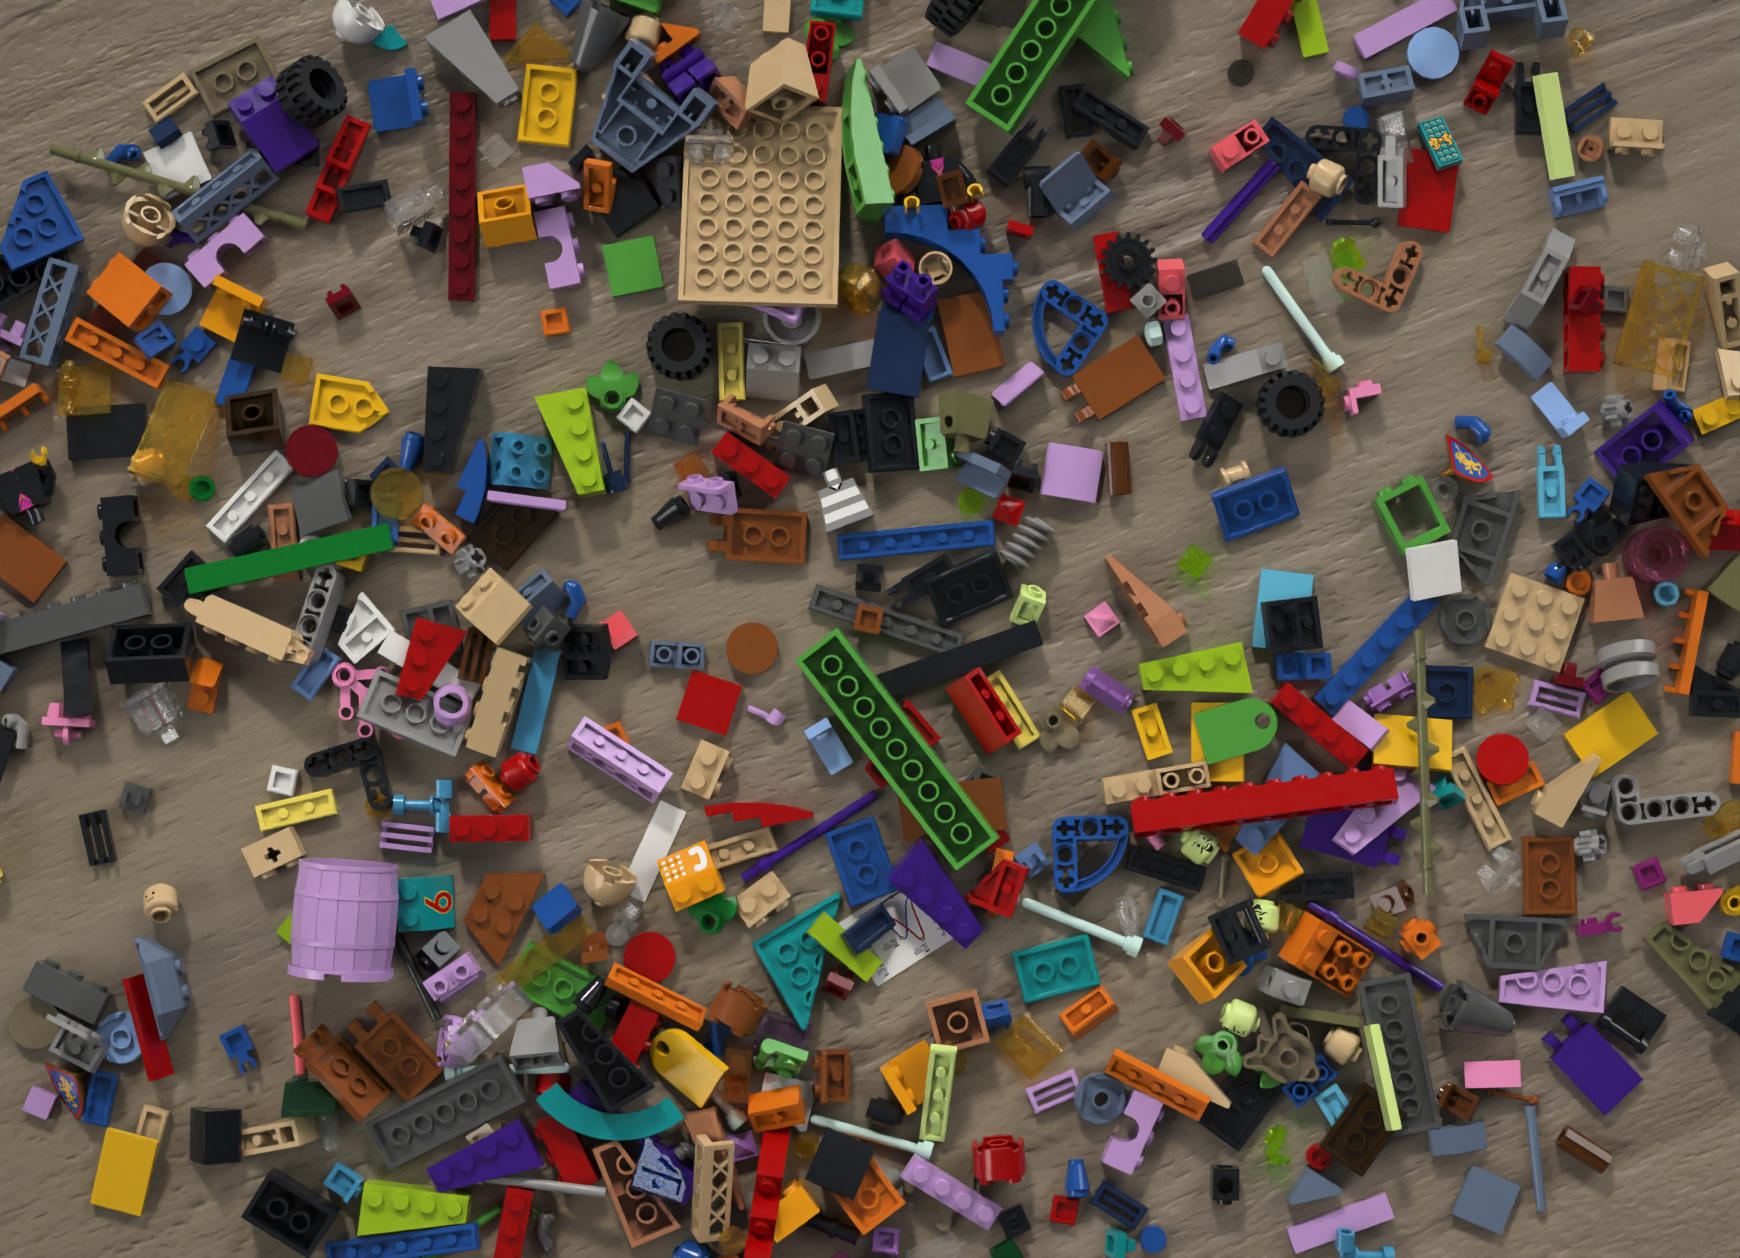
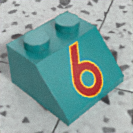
[398,875,455,932]

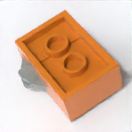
[830,1138,907,1236]

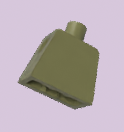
[939,389,994,455]
[1701,553,1740,614]

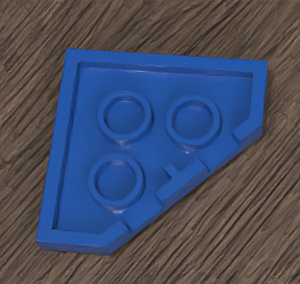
[0,170,85,273]

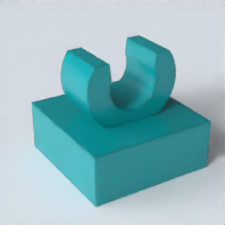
[1431,776,1466,811]
[1104,1228,1136,1258]

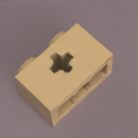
[241,826,306,880]

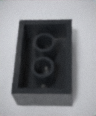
[105,623,197,685]
[241,1167,341,1258]

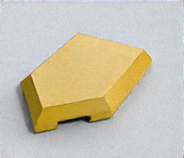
[308,373,390,434]

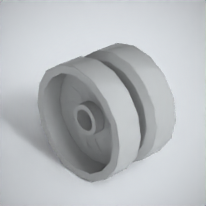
[763,307,821,347]
[1596,639,1662,693]

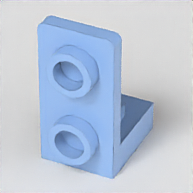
[1531,382,1590,438]
[804,717,853,775]

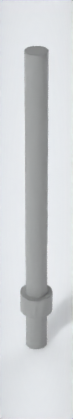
[475,1175,608,1198]

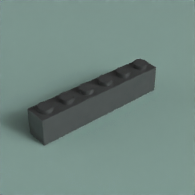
[0,581,153,656]

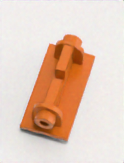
[412,503,467,555]
[464,760,516,814]

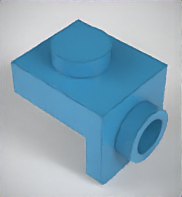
[323,1161,365,1204]

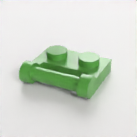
[752,1038,809,1078]

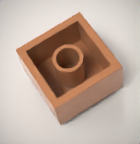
[925,987,990,1050]

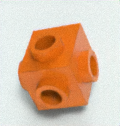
[1398,917,1442,960]

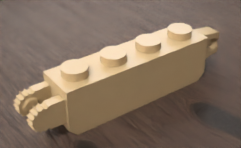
[184,595,314,666]

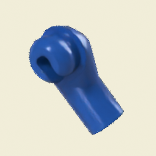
[105,144,141,164]
[563,580,586,620]

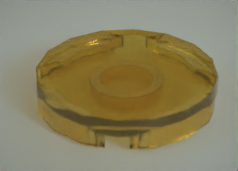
[371,467,424,520]

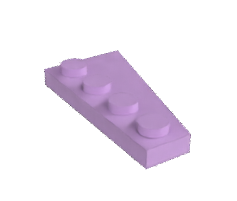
[1332,767,1436,856]
[1497,961,1607,1014]

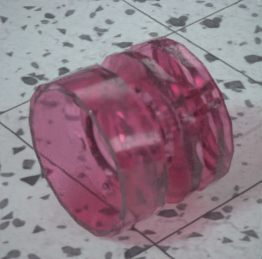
[1622,527,1690,583]

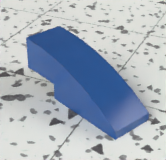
[455,439,489,524]

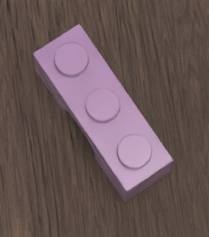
[534,206,586,292]
[184,213,269,291]
[1100,1087,1165,1175]

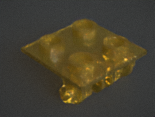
[58,360,111,417]

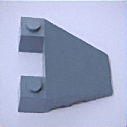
[1455,0,1569,51]
[590,39,720,173]

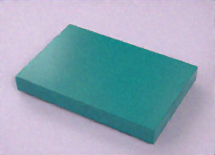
[1011,933,1101,1004]

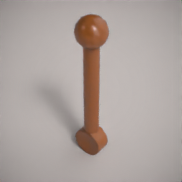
[1485,1088,1539,1106]

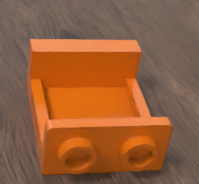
[86,252,173,334]

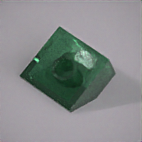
[281,1074,343,1118]

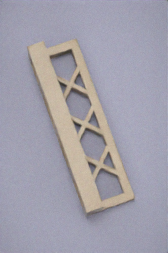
[691,1134,735,1243]

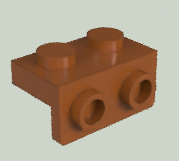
[812,1048,850,1105]

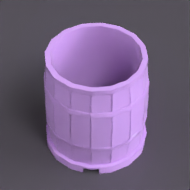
[287,858,399,982]

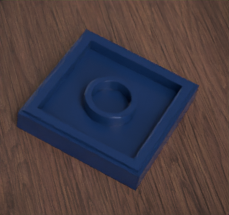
[1426,665,1473,719]

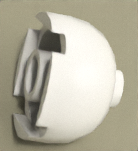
[332,0,385,45]

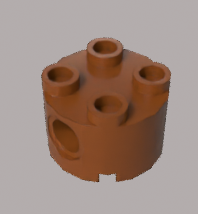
[708,980,769,1038]

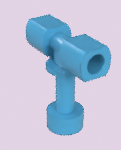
[393,779,453,833]
[1335,1228,1395,1258]

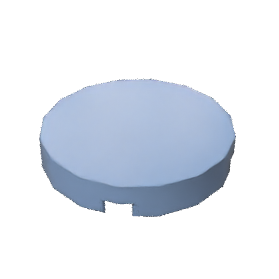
[1406,27,1460,80]
[145,263,192,315]
[96,1011,142,1064]

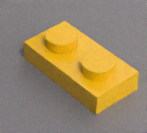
[1692,397,1740,436]
[1131,702,1173,760]

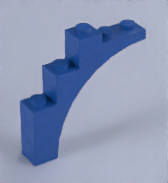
[884,204,1018,337]

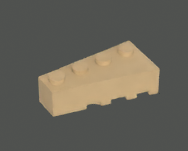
[464,647,532,758]

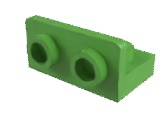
[915,416,960,472]

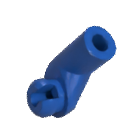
[1207,334,1235,365]
[1663,389,1693,424]
[1455,416,1491,443]

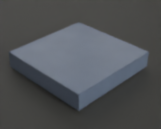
[1451,1165,1521,1235]

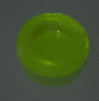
[958,488,984,515]

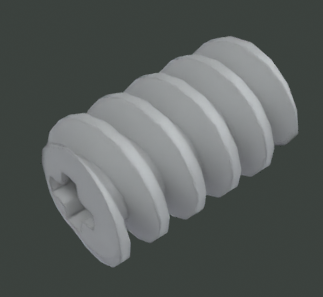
[999,514,1055,572]

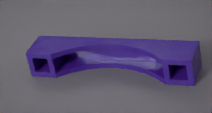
[569,1078,694,1205]

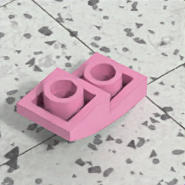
[1464,1060,1522,1088]

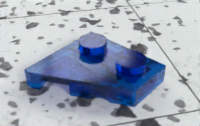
[630,1137,688,1204]

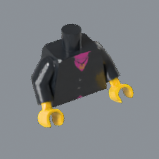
[904,144,985,214]
[0,447,57,526]

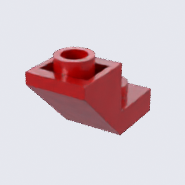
[1463,49,1515,116]

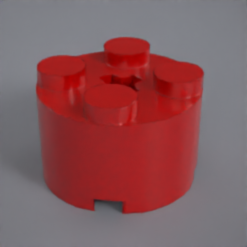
[971,1135,1027,1185]

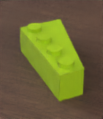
[1136,642,1253,693]

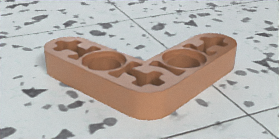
[1331,241,1423,313]

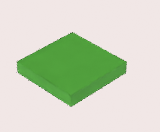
[602,235,664,298]

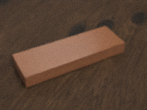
[1252,180,1322,259]
[268,503,302,583]

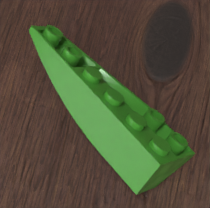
[841,59,895,225]

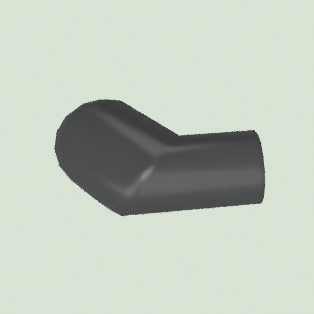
[674,1142,695,1161]
[534,1211,556,1252]

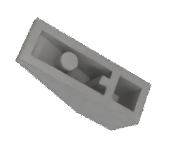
[1202,342,1288,391]

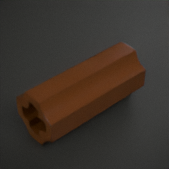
[1105,441,1132,496]
[1555,1125,1613,1174]

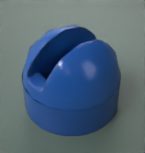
[1543,562,1567,584]

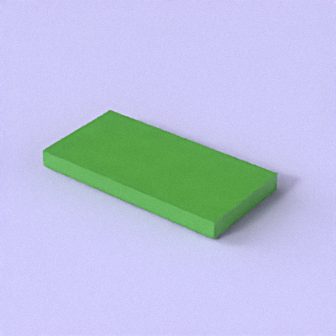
[505,940,620,1030]

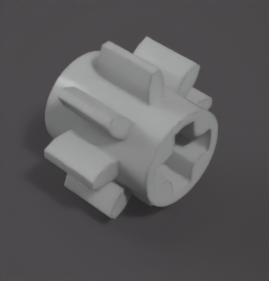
[1600,394,1634,428]
[453,544,487,579]
[1574,829,1607,862]

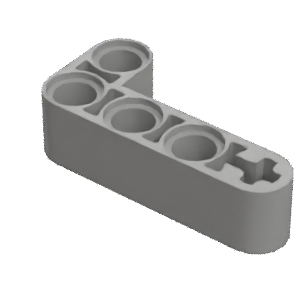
[295,564,346,666]
[1609,774,1720,825]

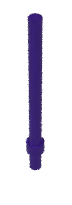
[741,790,878,883]
[1306,900,1444,992]

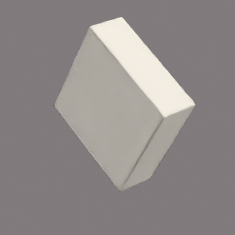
[616,397,651,434]
[266,765,299,796]

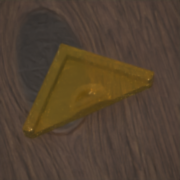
[504,22,571,63]

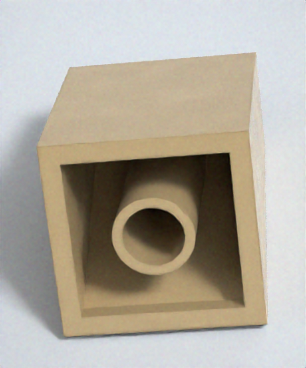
[745,38,819,124]

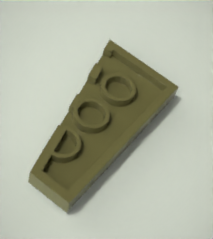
[1642,921,1740,1011]

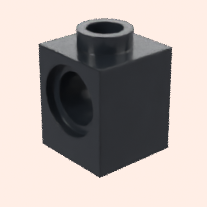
[1210,1164,1240,1205]

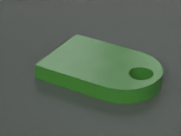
[1193,698,1278,765]

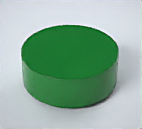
[187,475,215,502]

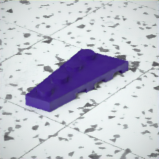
[426,1118,545,1192]

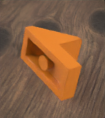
[654,23,701,69]
[584,158,618,214]
[187,657,225,714]

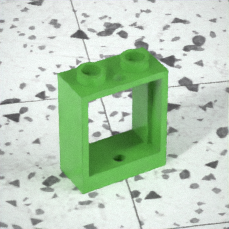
[1372,474,1451,557]

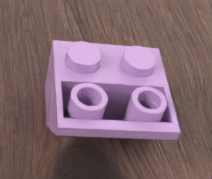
[522,162,584,209]

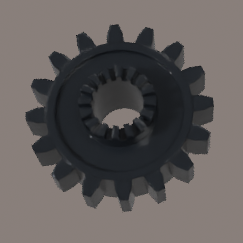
[1099,232,1158,291]

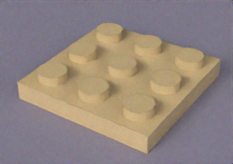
[1483,573,1585,673]

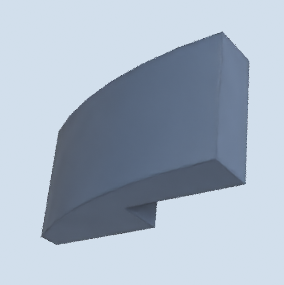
[1495,325,1553,381]
[648,640,705,670]
[1428,1121,1487,1156]

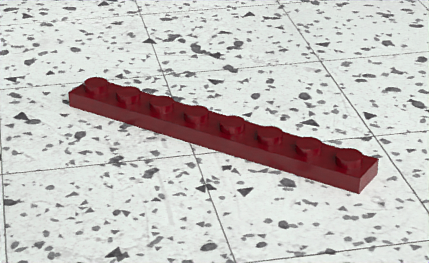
[448,92,477,302]

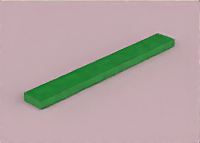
[184,523,395,595]

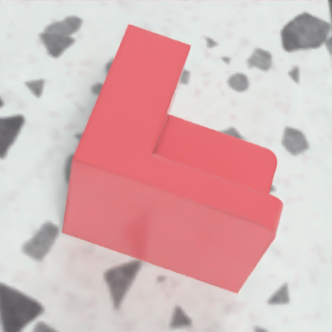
[873,238,916,277]
[598,611,639,650]

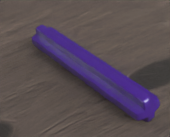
[1201,159,1279,244]

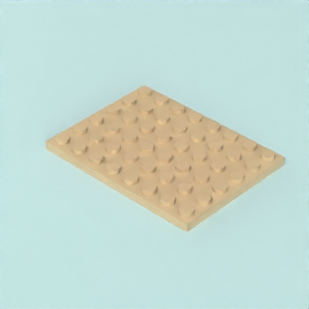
[678,106,842,308]

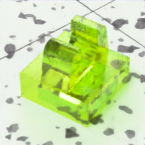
[1176,544,1213,580]

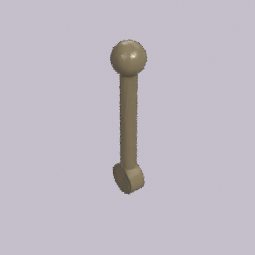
[1215,852,1230,907]

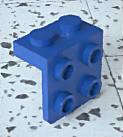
[368,68,429,133]

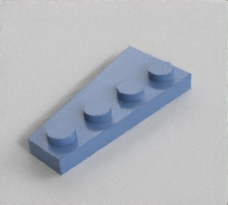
[1235,743,1320,856]

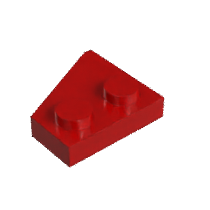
[964,859,1030,918]

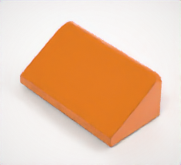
[1059,984,1119,1040]

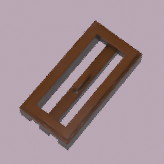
[457,627,493,685]

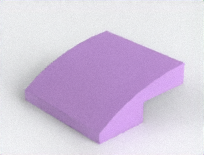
[1040,442,1104,503]

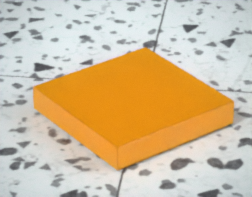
[1232,830,1304,899]

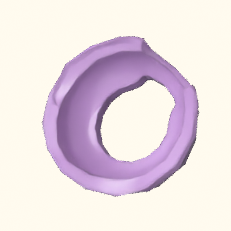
[432,683,473,727]

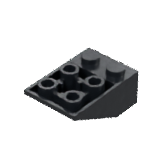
[1609,461,1692,526]

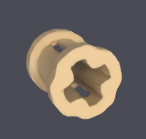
[1219,461,1251,488]

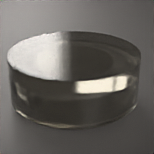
[1227,59,1254,87]

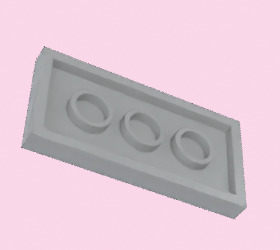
[356,669,474,759]

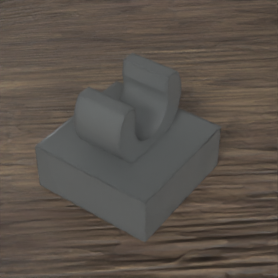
[119,782,153,814]

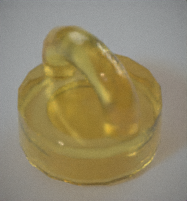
[1568,27,1596,56]

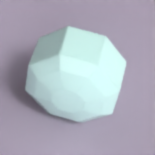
[1144,321,1163,347]

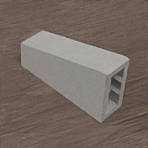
[425,10,522,108]

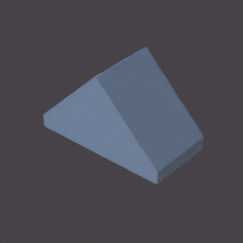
[1286,1165,1342,1205]

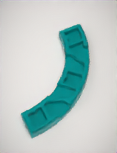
[536,1083,684,1141]

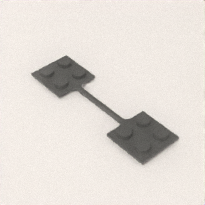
[647,387,835,479]

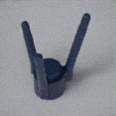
[600,429,631,494]

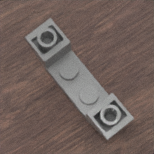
[1502,227,1575,332]

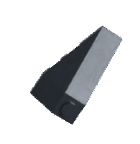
[0,250,70,309]

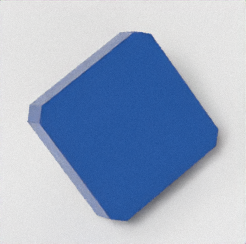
[874,113,908,157]
[532,883,582,934]

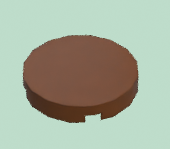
[884,145,923,197]
[726,623,778,674]

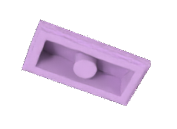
[992,362,1044,408]

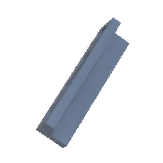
[171,147,279,244]
[19,257,86,369]

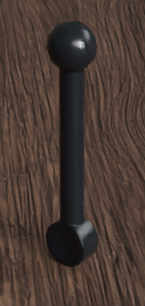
[1326,218,1381,228]

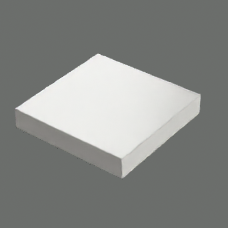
[143,131,213,201]
[1405,539,1462,601]

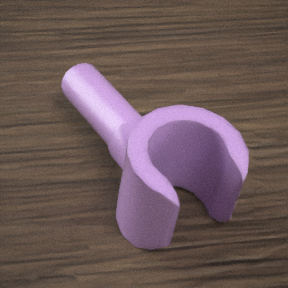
[747,705,785,726]

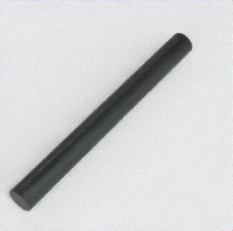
[395,925,442,1022]

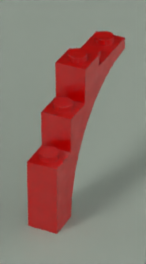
[744,1127,791,1258]

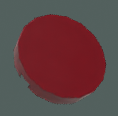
[285,425,338,477]

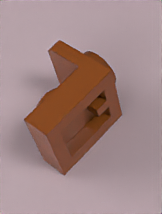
[581,931,611,964]

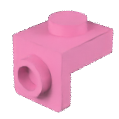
[1342,380,1382,417]

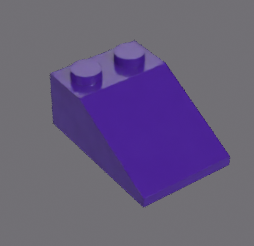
[227,75,320,175]
[1594,399,1694,478]

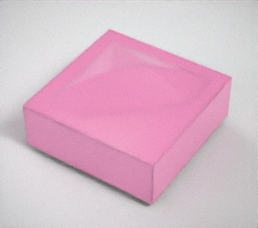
[1083,601,1120,638]

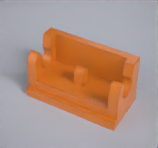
[748,1084,806,1133]

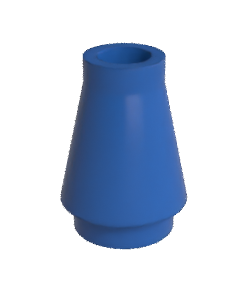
[399,431,424,471]
[1064,1159,1090,1197]

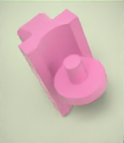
[42,703,96,746]

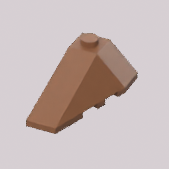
[1104,555,1188,648]
[682,1104,746,1210]

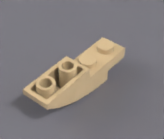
[1101,761,1211,804]

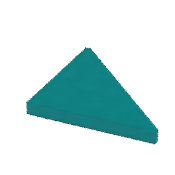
[752,892,841,1031]

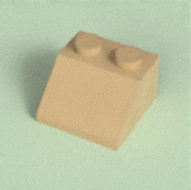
[455,567,533,646]

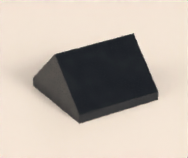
[190,1107,242,1165]

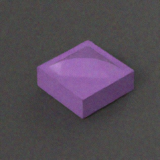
[726,1129,759,1162]
[871,1226,900,1257]

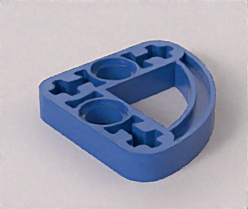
[1032,280,1108,377]
[1052,815,1129,894]

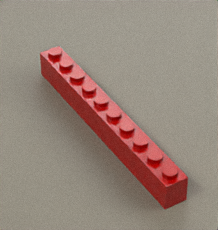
[1130,765,1399,839]

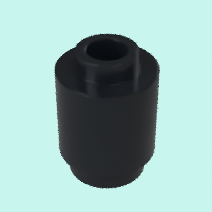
[227,523,267,557]
[1714,641,1740,682]
[865,1097,905,1130]

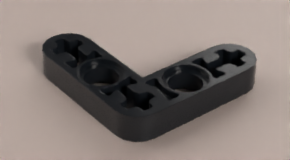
[1305,125,1382,205]
[304,737,394,812]

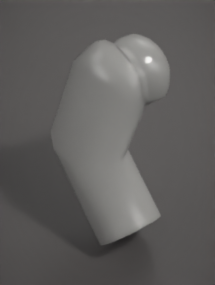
[2,713,29,749]

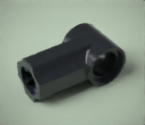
[1023,165,1051,219]

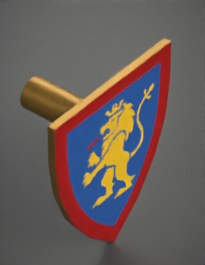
[1438,434,1494,484]
[45,1062,91,1120]

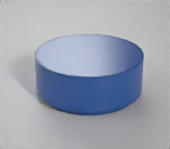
[1342,106,1370,128]
[1140,1225,1167,1253]

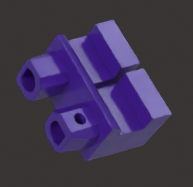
[659,45,722,105]
[880,260,938,324]

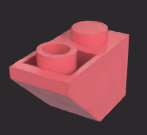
[1208,119,1270,174]
[1156,259,1185,320]
[1663,883,1723,925]

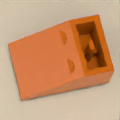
[1278,911,1375,999]

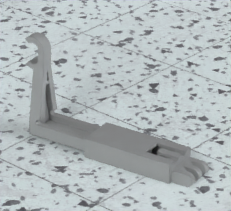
[1678,829,1740,875]

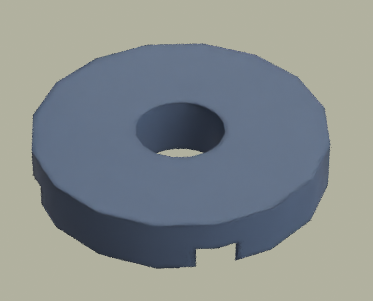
[1074,1072,1126,1125]

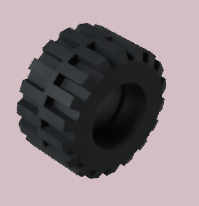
[925,0,984,38]
[275,55,347,129]
[646,312,713,381]
[1256,370,1326,438]

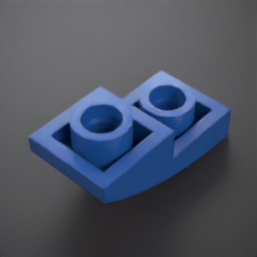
[1281,1052,1339,1109]

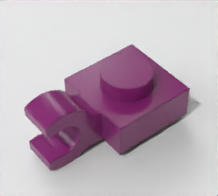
[1573,911,1623,937]

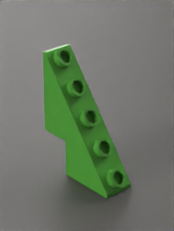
[1076,0,1134,82]

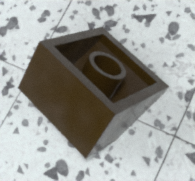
[225,388,286,456]

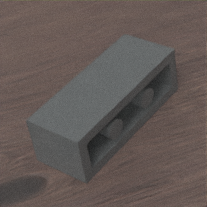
[22,958,114,1025]

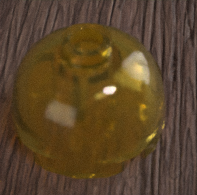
[838,264,883,316]

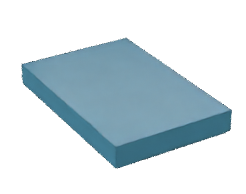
[1251,569,1314,653]

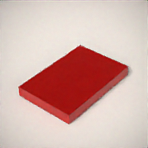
[1396,148,1458,233]

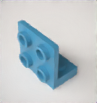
[488,432,553,490]

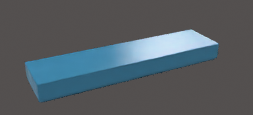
[511,648,561,755]

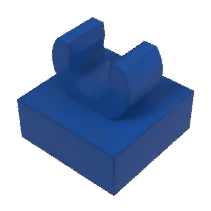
[981,998,1012,1033]

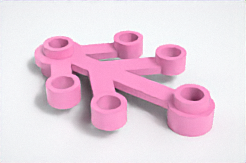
[332,662,405,739]

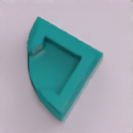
[372,24,409,51]

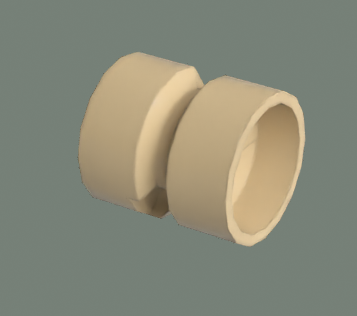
[918,251,953,289]

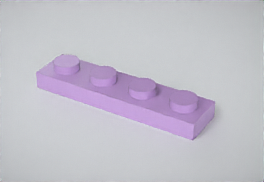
[1162,314,1207,422]
[900,1153,1003,1230]

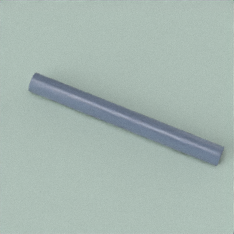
[1524,1105,1547,1211]

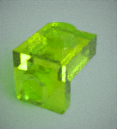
[1327,236,1367,280]
[1263,1122,1292,1166]

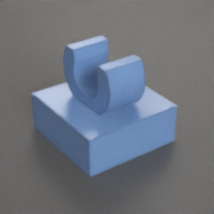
[1015,842,1052,878]

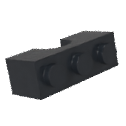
[97,495,144,577]

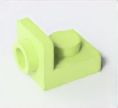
[1010,584,1046,625]

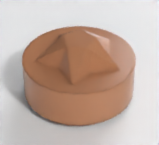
[1577,135,1605,162]

